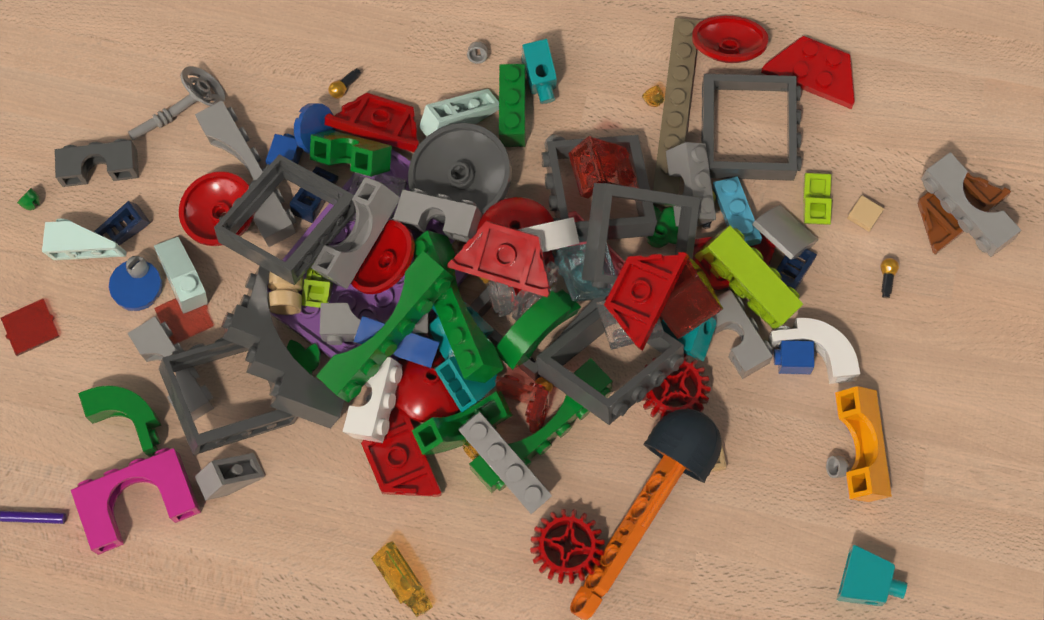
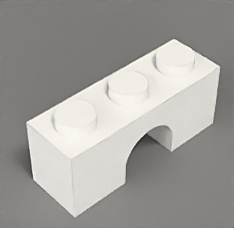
[343,357,402,443]

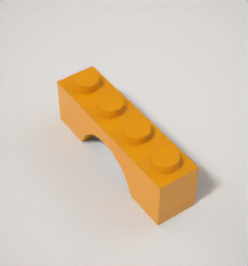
[835,386,892,502]

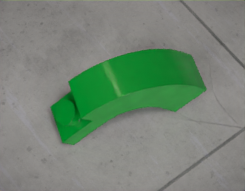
[496,289,581,370]
[78,386,162,457]
[412,391,513,455]

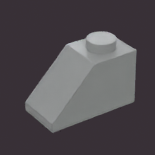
[195,453,265,501]

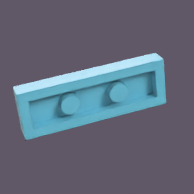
[713,176,762,246]

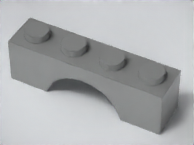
[921,152,1021,257]
[311,177,400,289]
[320,303,430,345]
[128,317,214,421]
[458,411,552,514]

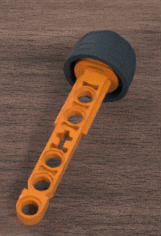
[570,409,722,620]

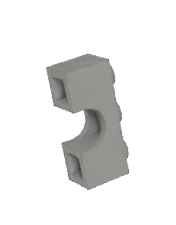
[666,142,716,227]
[393,189,483,242]
[706,290,773,379]

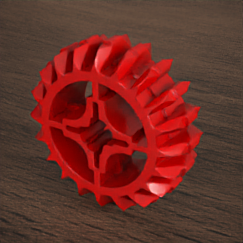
[642,354,711,420]
[530,509,605,584]

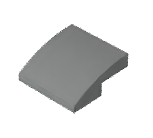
[752,205,819,260]

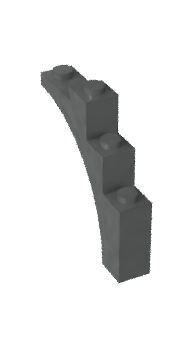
[221,266,344,429]

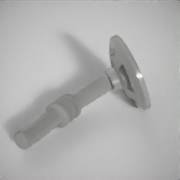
[128,66,225,140]

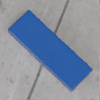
[354,315,440,368]

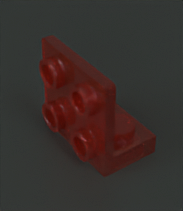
[568,136,638,199]
[495,375,550,433]

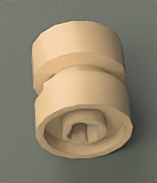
[268,272,304,315]

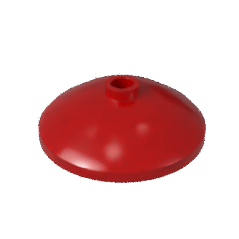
[692,16,769,63]
[179,172,255,246]
[477,197,554,261]
[351,220,415,294]
[395,349,460,423]

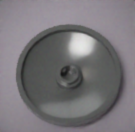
[408,123,512,224]

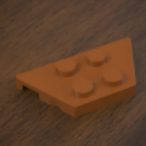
[917,173,1011,255]

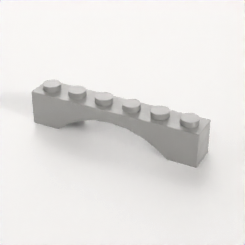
[195,101,296,247]

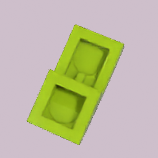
[803,173,832,225]
[302,263,333,308]

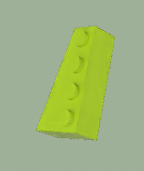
[694,225,803,329]

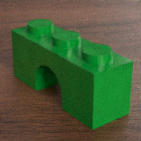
[499,64,525,147]
[310,130,392,177]

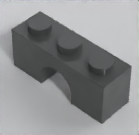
[54,139,139,187]

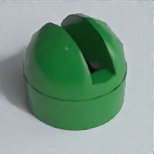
[17,188,40,211]

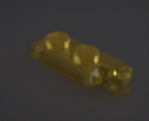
[371,541,433,617]

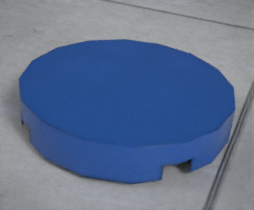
[294,103,336,154]
[109,261,163,311]

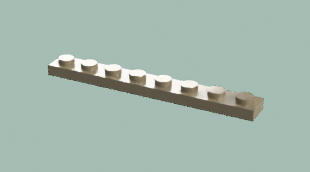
[653,18,700,208]

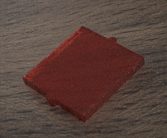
[154,298,214,344]
[1,299,60,356]

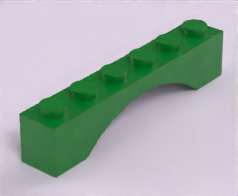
[413,230,504,383]
[316,251,455,403]
[469,358,613,493]

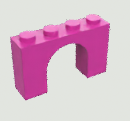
[71,448,201,555]

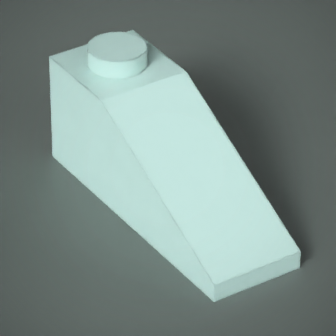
[419,89,499,137]
[42,219,127,260]
[154,237,208,314]

